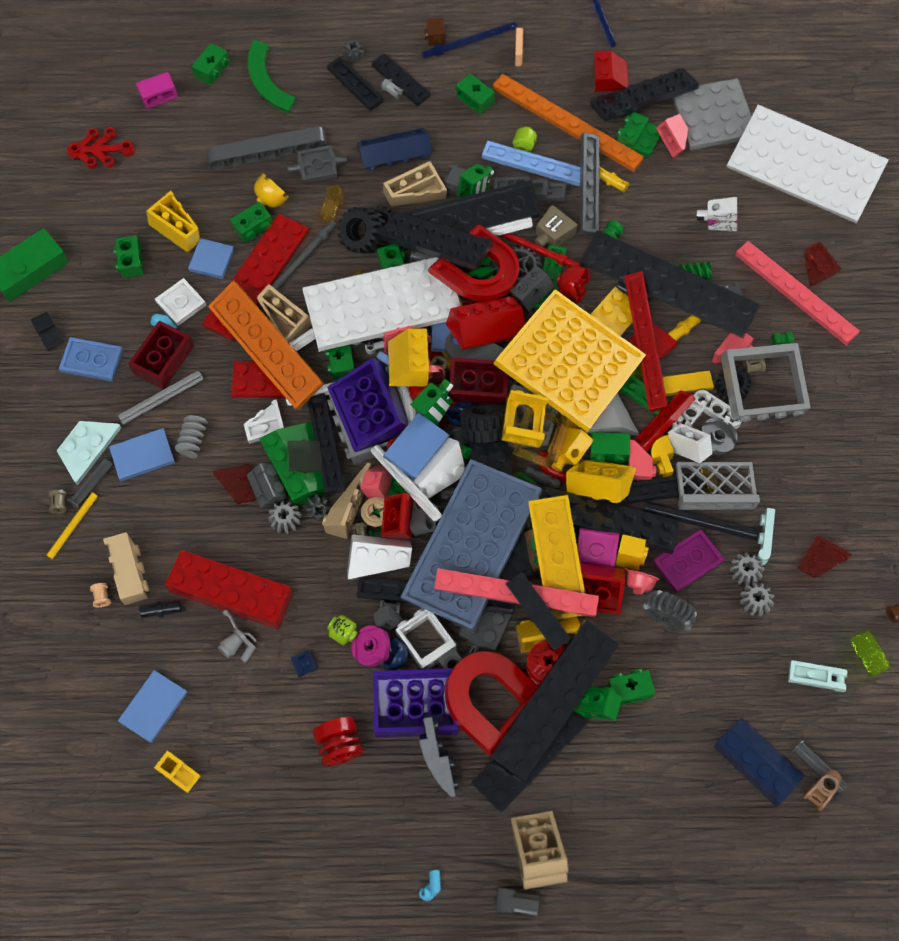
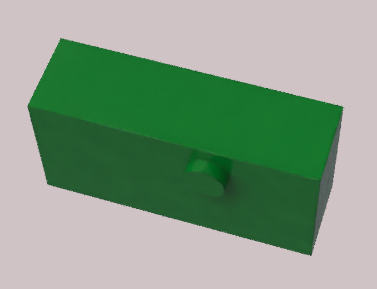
[0,228,69,303]

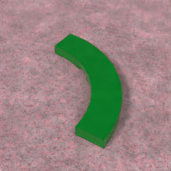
[248,40,296,114]

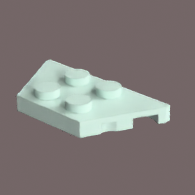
[57,421,121,485]

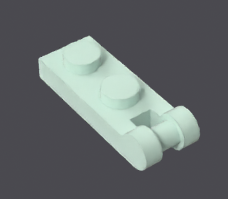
[755,508,775,566]
[788,660,847,692]

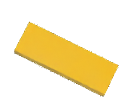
[663,371,714,396]

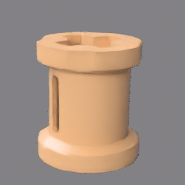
[90,583,111,608]

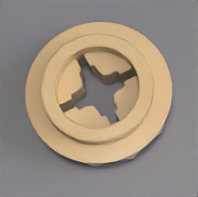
[361,497,384,528]

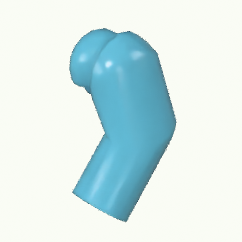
[150,314,177,329]
[419,870,441,901]

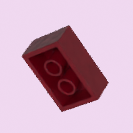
[128,320,194,390]
[448,357,508,405]

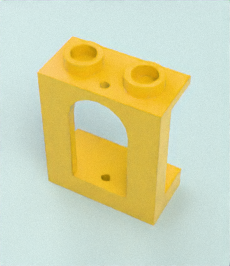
[501,390,549,448]

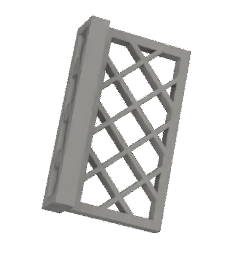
[675,462,760,510]

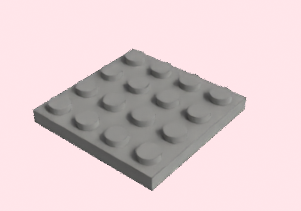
[672,78,751,150]

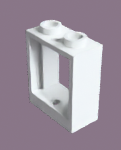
[396,609,457,670]

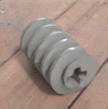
[175,415,208,459]

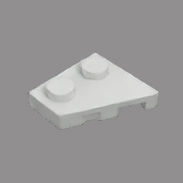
[244,400,284,444]

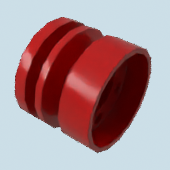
[526,641,565,686]
[312,717,364,767]

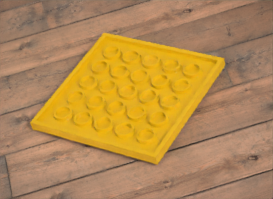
[494,290,646,432]

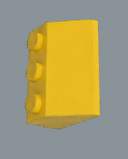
[388,328,429,386]
[566,459,636,503]
[516,617,580,653]

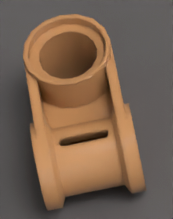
[803,770,841,812]

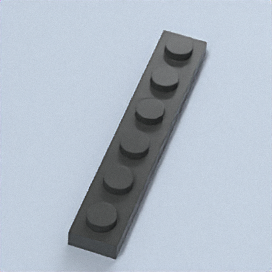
[579,133,599,236]

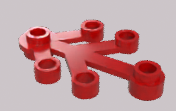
[67,127,135,169]

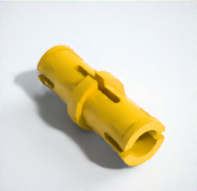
[599,166,629,193]
[667,315,701,341]

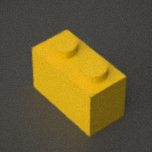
[615,535,648,571]

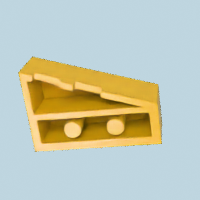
[146,191,200,252]

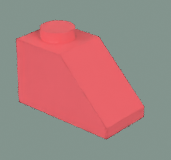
[656,114,688,158]
[712,333,754,363]
[628,440,656,482]
[360,465,393,499]

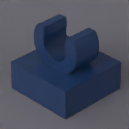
[291,650,317,678]

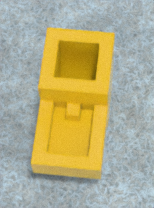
[650,435,674,478]
[154,751,200,793]

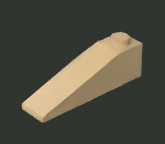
[322,463,372,539]

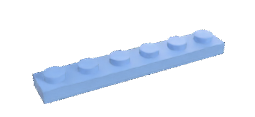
[482,141,580,187]

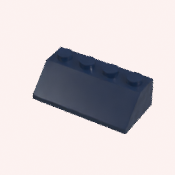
[357,128,432,170]
[714,718,804,807]

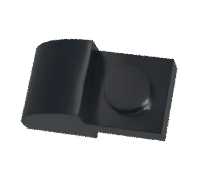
[30,311,64,351]

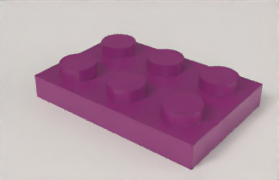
[653,529,725,593]

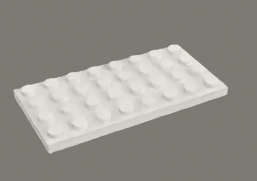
[727,105,888,224]
[302,257,461,351]

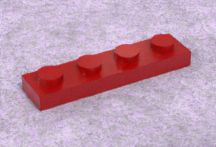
[634,390,695,452]

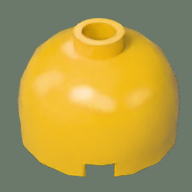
[254,173,289,208]

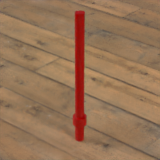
[498,233,580,267]

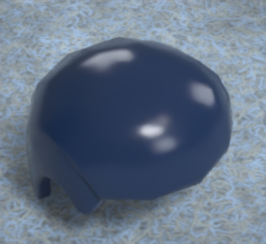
[445,402,473,426]
[382,638,408,671]

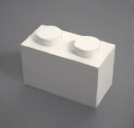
[668,423,712,463]

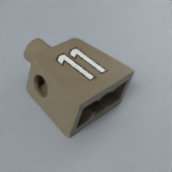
[534,205,578,247]

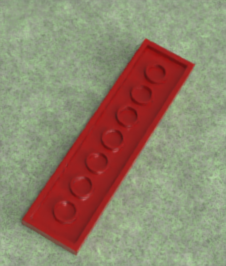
[202,214,310,342]

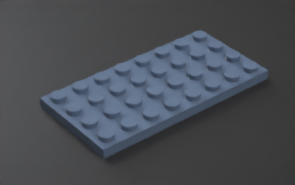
[401,459,542,631]

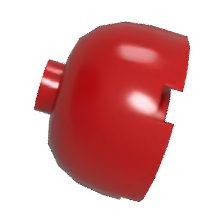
[557,266,590,303]

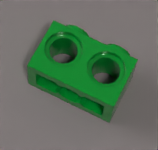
[113,235,144,278]
[377,244,405,269]

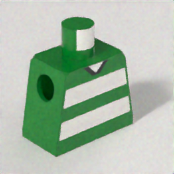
[457,164,494,198]
[410,379,453,426]

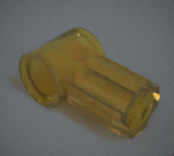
[319,185,344,223]

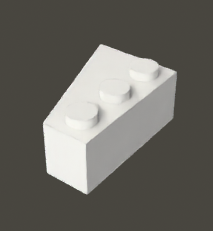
[407,438,466,499]
[347,535,412,579]

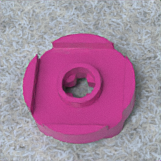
[352,626,390,667]

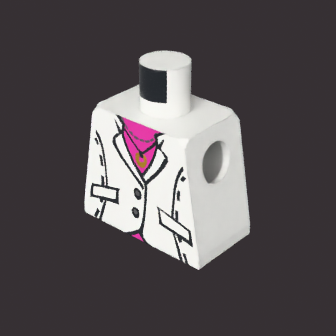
[697,197,737,231]

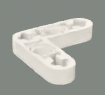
[672,390,741,429]

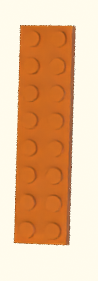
[208,280,324,410]

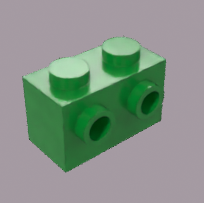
[230,201,273,243]
[590,432,630,464]
[574,686,622,721]

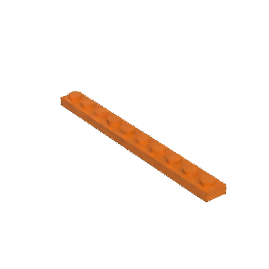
[493,74,644,172]

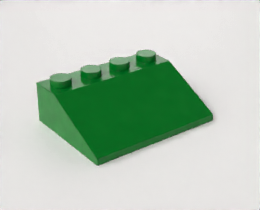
[259,422,346,507]

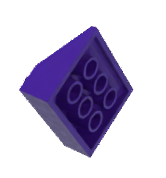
[327,358,409,452]
[373,668,458,738]

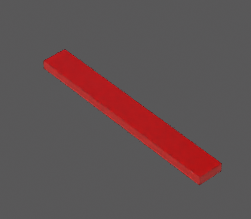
[624,271,669,412]

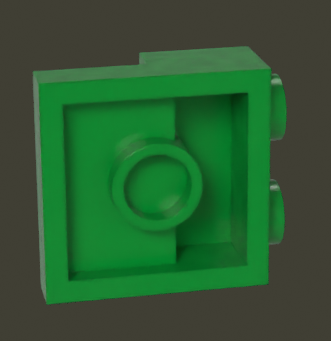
[616,112,661,158]

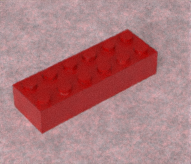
[165,550,293,630]

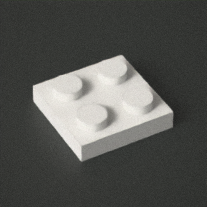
[155,278,206,326]

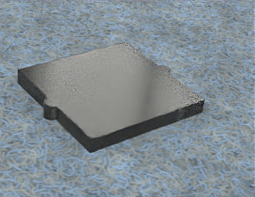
[288,439,321,474]

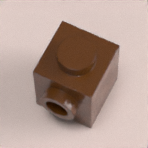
[424,18,445,46]

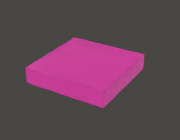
[577,528,619,567]

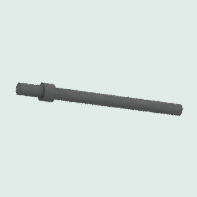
[272,221,337,290]

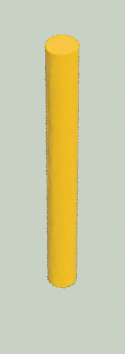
[46,493,98,560]

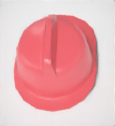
[623,567,660,595]

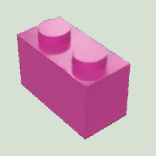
[136,72,178,109]

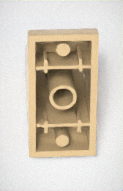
[511,811,568,890]

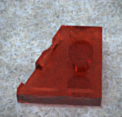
[804,242,841,287]
[213,464,256,505]
[798,535,852,578]

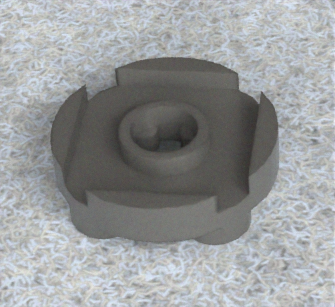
[699,418,738,455]

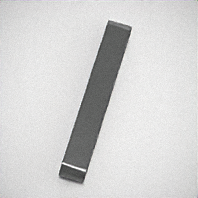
[207,126,327,170]

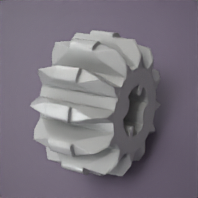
[268,501,302,534]
[730,552,764,586]
[740,582,774,617]

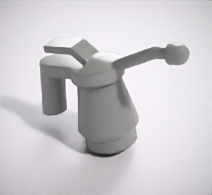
[217,609,257,664]

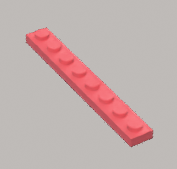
[735,241,860,346]
[434,568,599,617]

